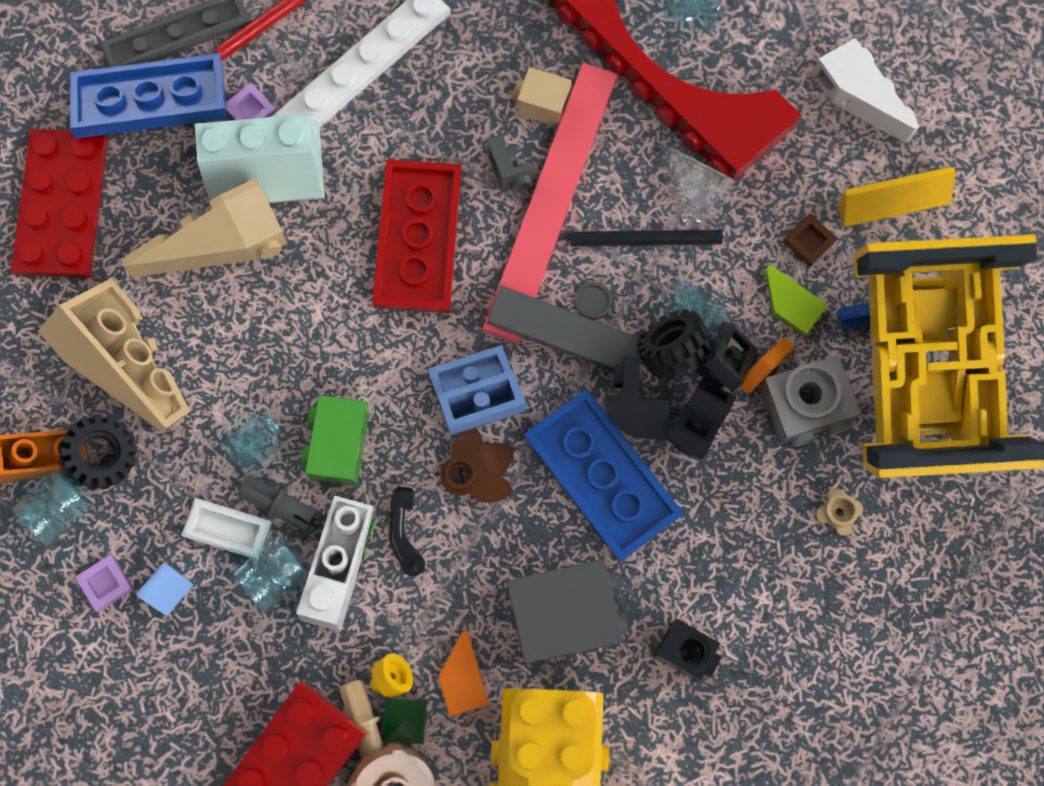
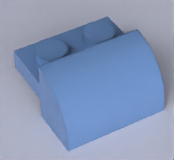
[428,345,527,436]

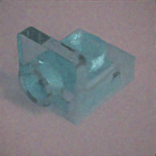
[662,0,721,32]
[664,280,728,331]
[220,410,283,476]

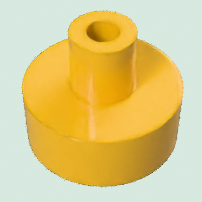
[370,653,413,699]

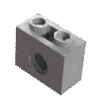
[759,355,861,447]

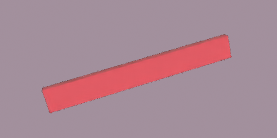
[483,63,617,344]

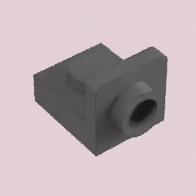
[486,134,538,193]

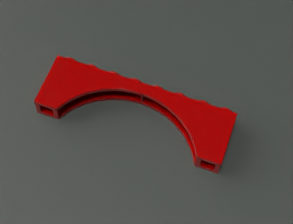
[542,0,801,184]

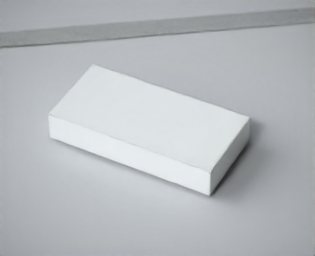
[181,498,272,560]

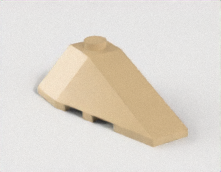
[121,178,288,278]
[38,278,190,432]

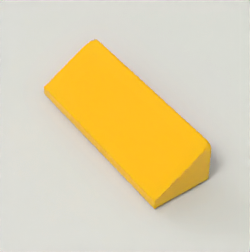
[837,167,956,227]

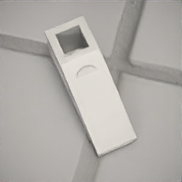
[812,38,920,143]
[296,496,374,632]

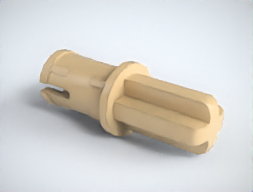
[340,680,384,761]

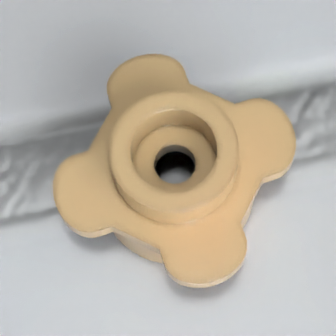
[816,489,863,536]

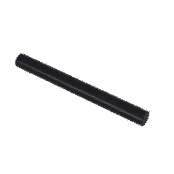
[570,229,723,247]

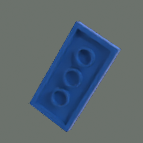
[70,53,227,139]
[523,388,684,563]

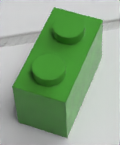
[301,395,369,486]

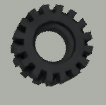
[636,309,714,380]
[59,414,137,491]

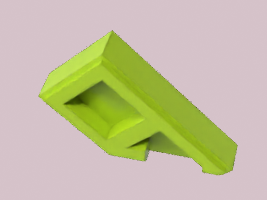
[764,264,828,337]

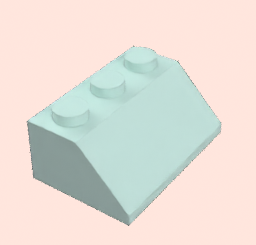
[195,114,325,203]

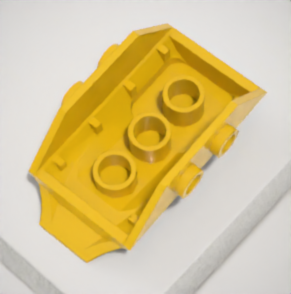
[489,688,609,786]

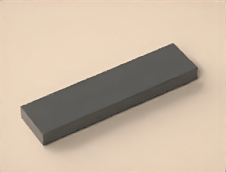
[99,0,251,67]
[487,286,642,372]

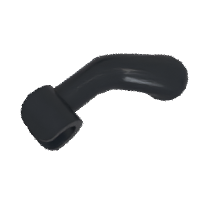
[388,487,425,576]

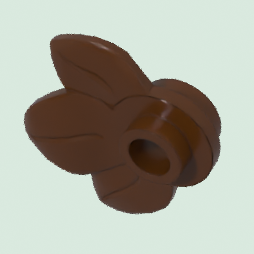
[441,428,514,503]

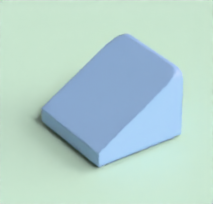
[137,563,193,616]

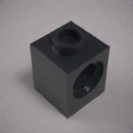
[654,619,721,681]

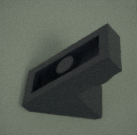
[696,322,757,392]

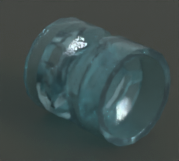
[11,469,92,546]
[233,536,309,613]

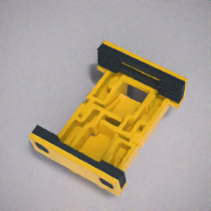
[853,234,1044,478]

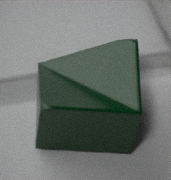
[383,698,428,744]

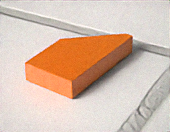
[740,337,794,394]
[438,631,489,717]

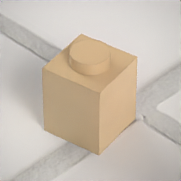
[512,67,572,127]

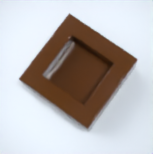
[783,213,838,267]

